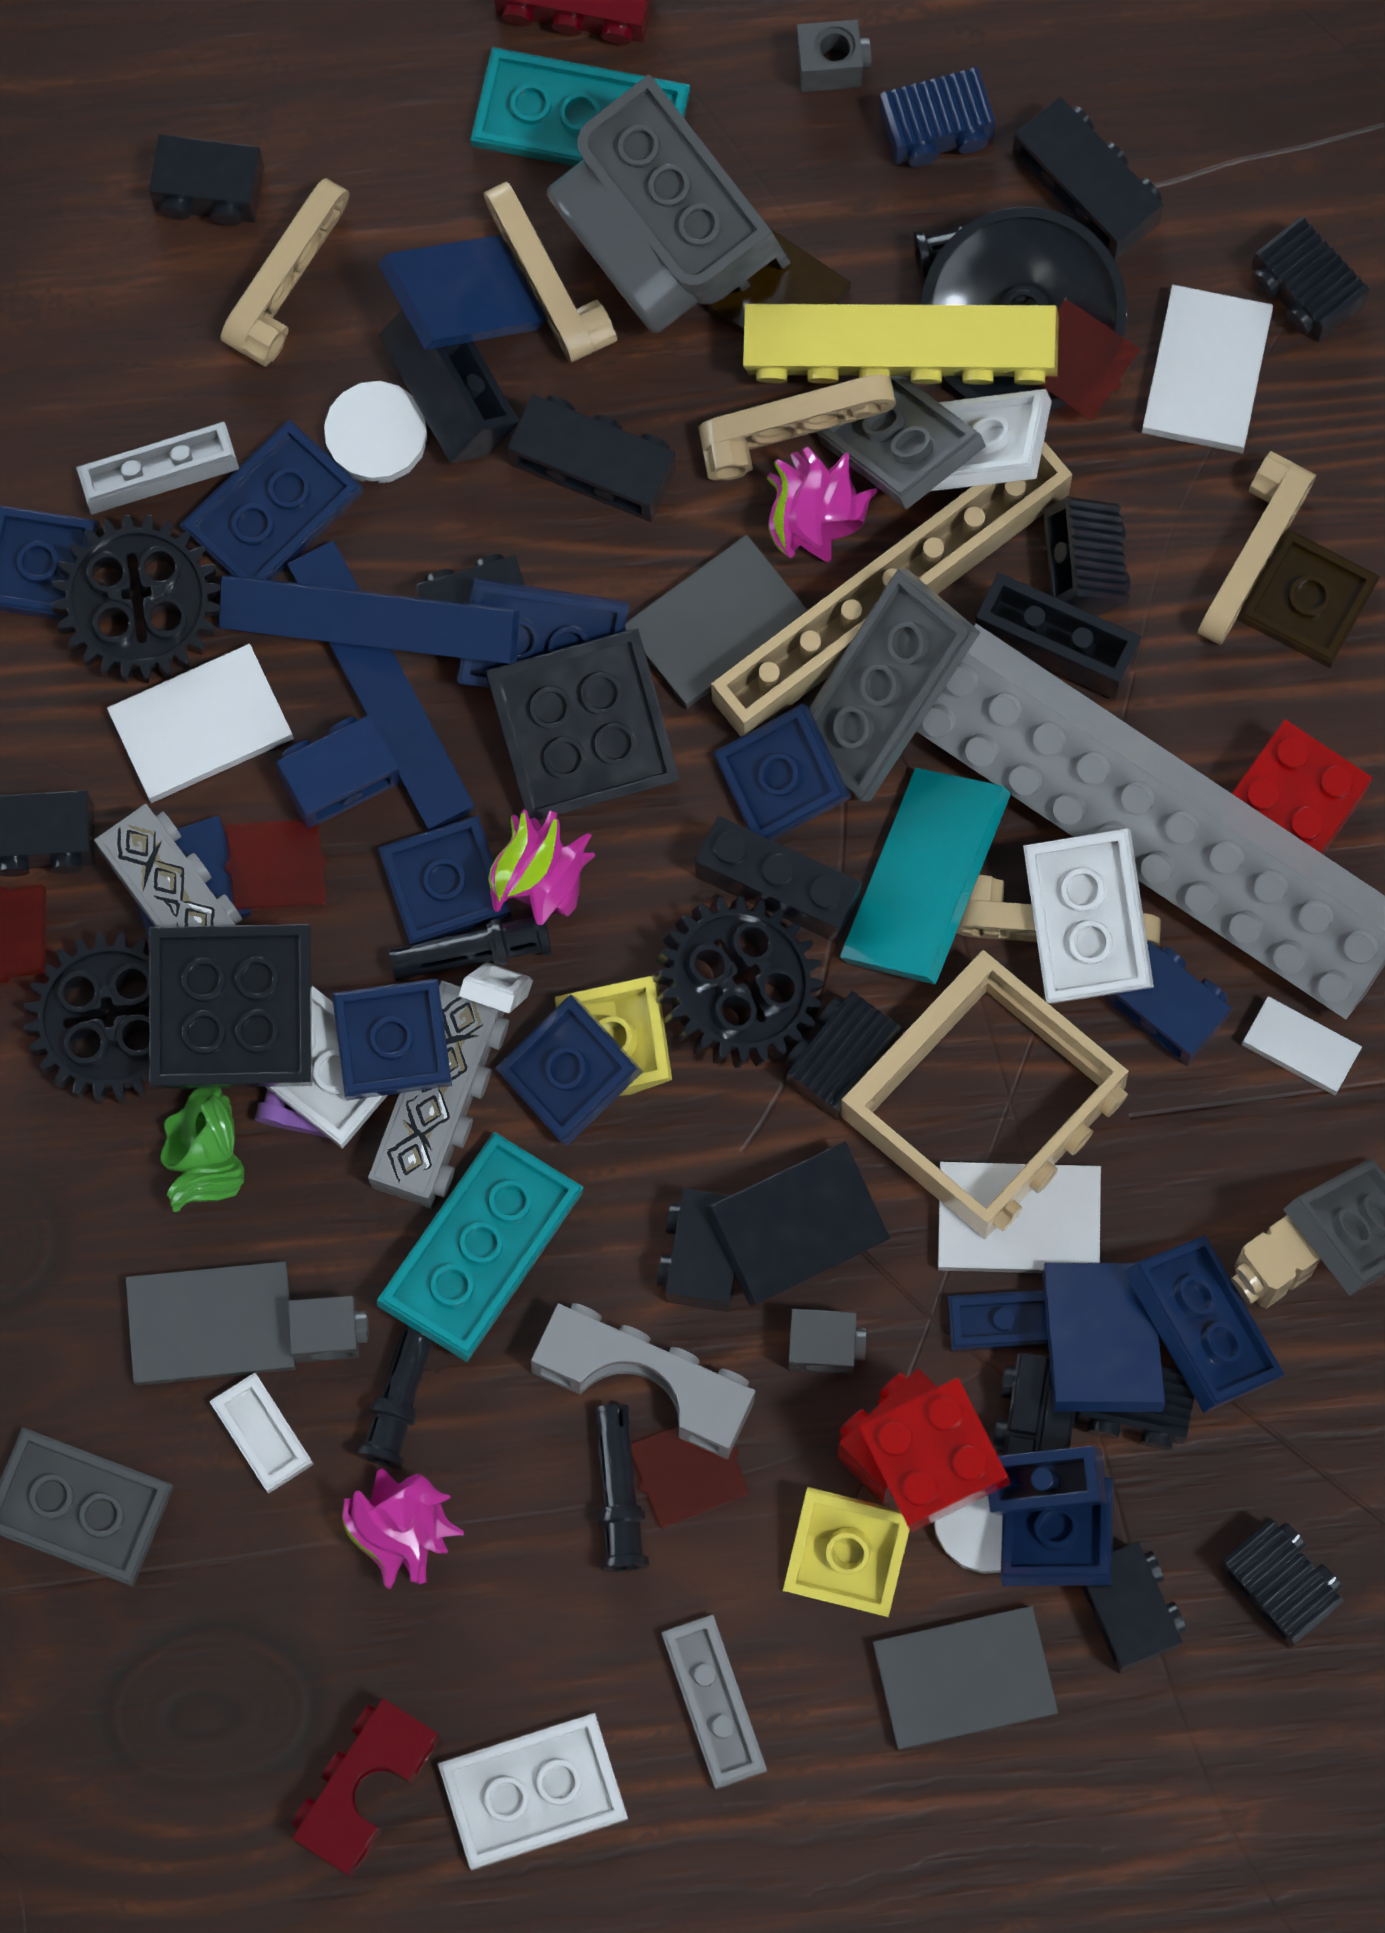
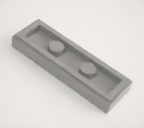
[77,422,240,515]
[662,1615,767,1790]

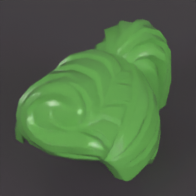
[160,1088,245,1212]

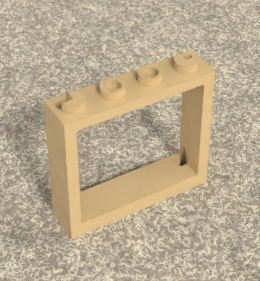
[841,950,1129,1239]

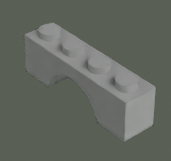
[531,1303,756,1460]

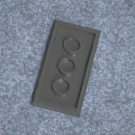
[809,569,980,801]

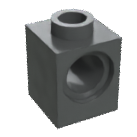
[797,20,871,92]
[289,1296,369,1363]
[789,1309,867,1375]

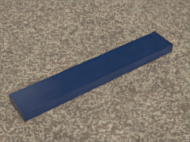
[287,540,475,831]
[219,575,520,664]

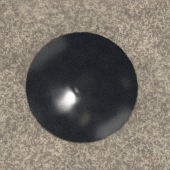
[921,207,1128,411]

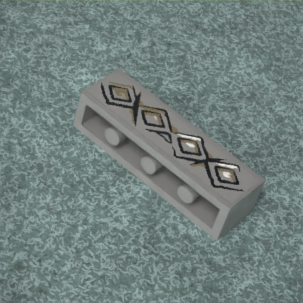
[94,804,243,927]
[368,981,509,1209]

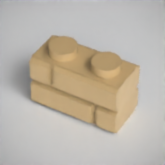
[1231,1215,1321,1309]

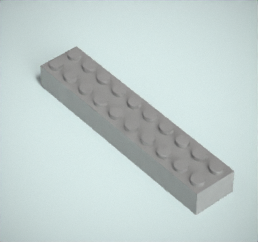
[917,624,1385,1019]

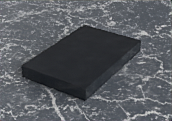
[705,1141,890,1306]

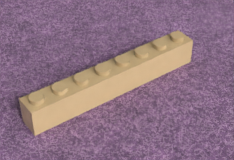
[711,441,1073,737]

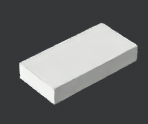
[459,962,533,1013]
[1242,996,1362,1096]
[209,1373,314,1494]

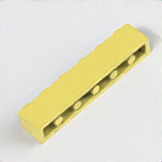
[743,304,1059,385]

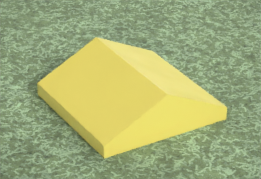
[555,975,672,1096]
[783,1487,910,1617]

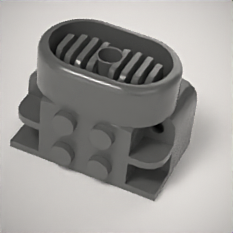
[547,74,791,333]

